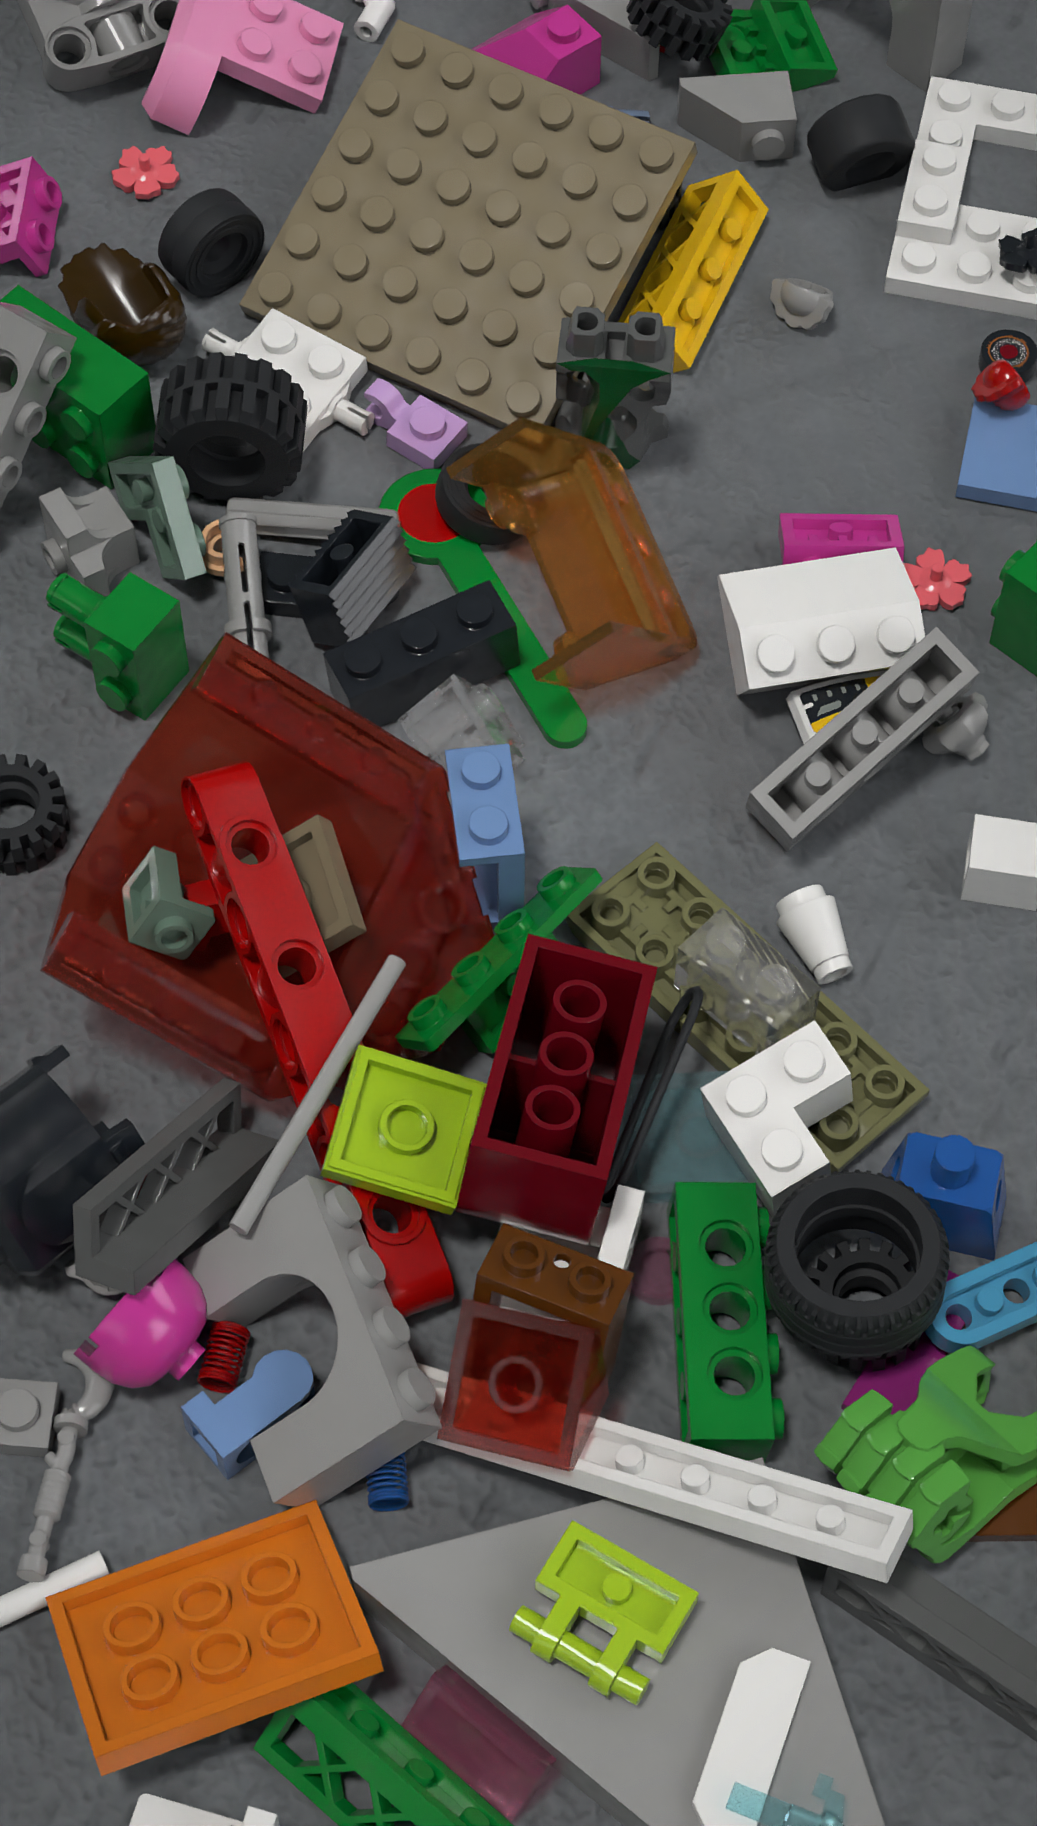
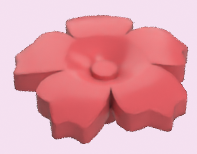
[111,146,180,199]
[903,547,972,611]

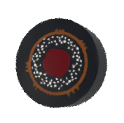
[978,329,1037,383]

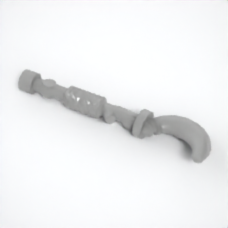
[16,1348,114,1582]

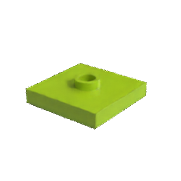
[320,1045,487,1215]

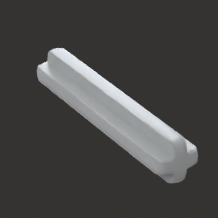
[225,497,400,540]

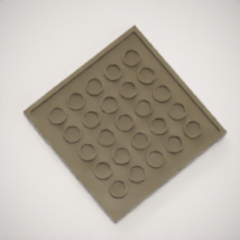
[239,19,698,446]

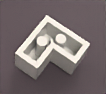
[700,1020,853,1218]

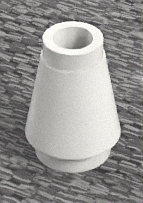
[776,885,853,985]

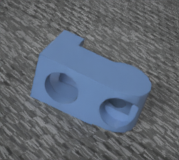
[181,1350,315,1480]

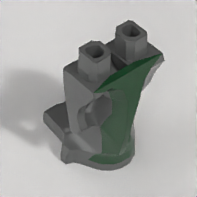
[555,306,676,474]

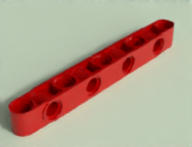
[181,761,454,1318]

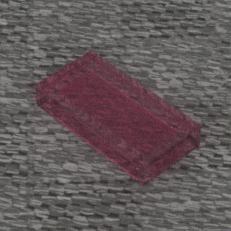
[401,1664,557,1821]

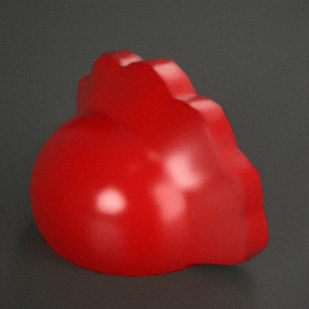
[971,359,1030,411]

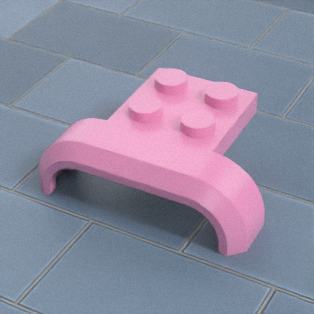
[141,0,344,135]

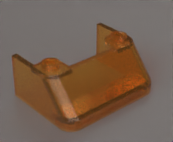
[446,417,697,690]

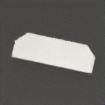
[692,1648,811,1826]

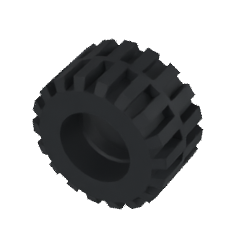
[153,352,308,503]

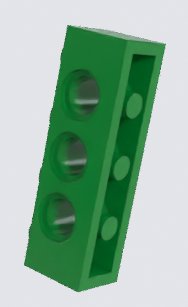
[666,1182,784,1463]

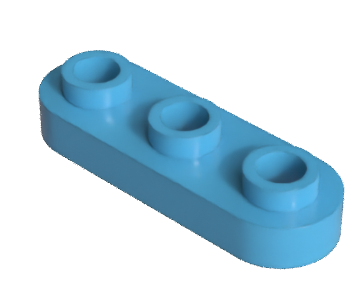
[925,1241,1037,1353]

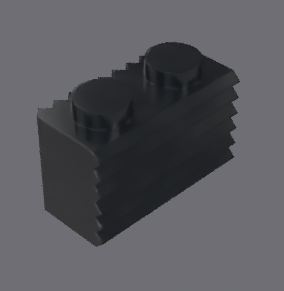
[288,509,417,647]

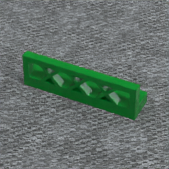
[253,1683,514,1826]

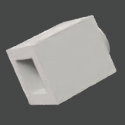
[961,814,1037,911]

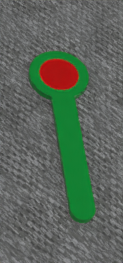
[379,468,587,749]

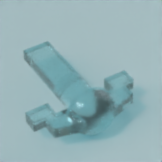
[725,1772,845,1826]

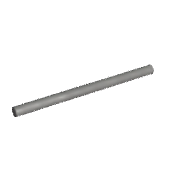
[229,955,406,1235]

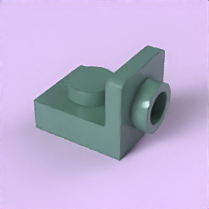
[122,846,215,960]

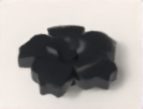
[998,228,1037,274]

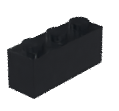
[323,580,521,738]

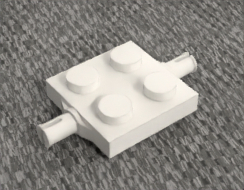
[202,308,375,452]

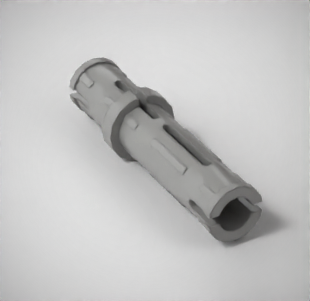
[219,512,273,695]

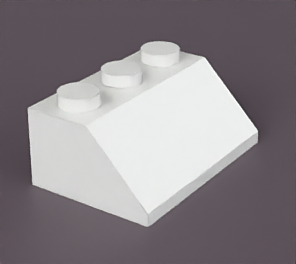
[717,547,925,696]

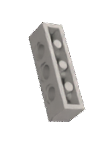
[0,302,77,509]
[745,627,980,852]

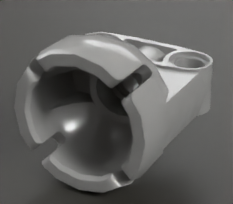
[17,0,179,92]

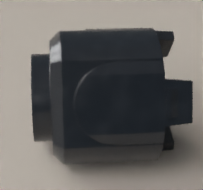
[0,1044,145,1277]

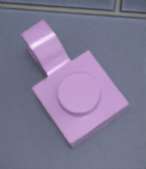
[364,378,468,469]

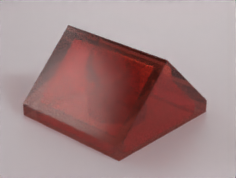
[437,1298,609,1472]

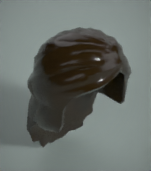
[58,243,187,366]

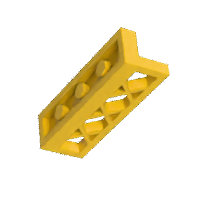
[618,169,769,373]

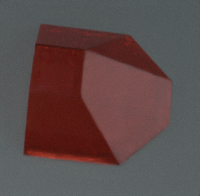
[40,632,494,1102]

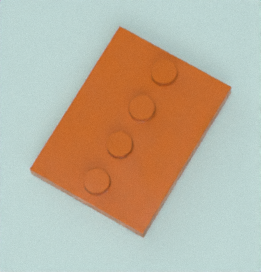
[45,1500,384,1777]

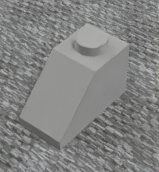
[677,71,797,162]

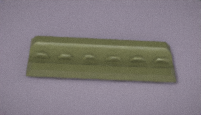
[565,842,930,1173]

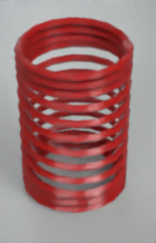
[197,1321,251,1393]

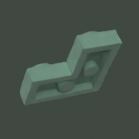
[108,456,207,580]

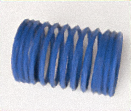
[366,1452,409,1511]

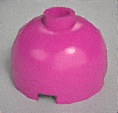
[73,1259,207,1389]

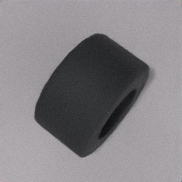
[807,93,915,191]

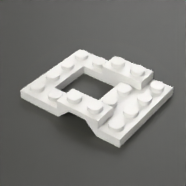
[883,76,1037,320]

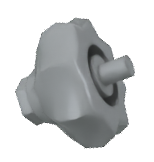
[922,692,990,761]

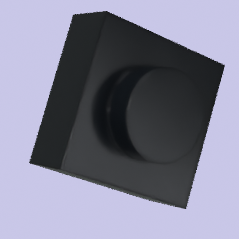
[259,551,312,619]

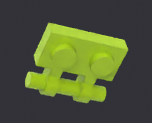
[509,1520,699,1705]

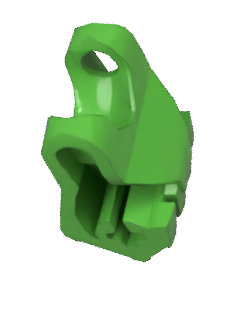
[814,1345,1037,1563]

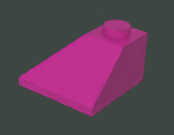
[472,5,602,94]

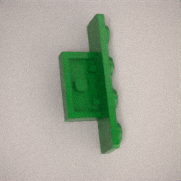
[395,866,603,1054]

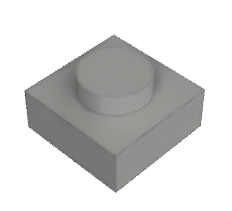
[0,1378,61,1457]

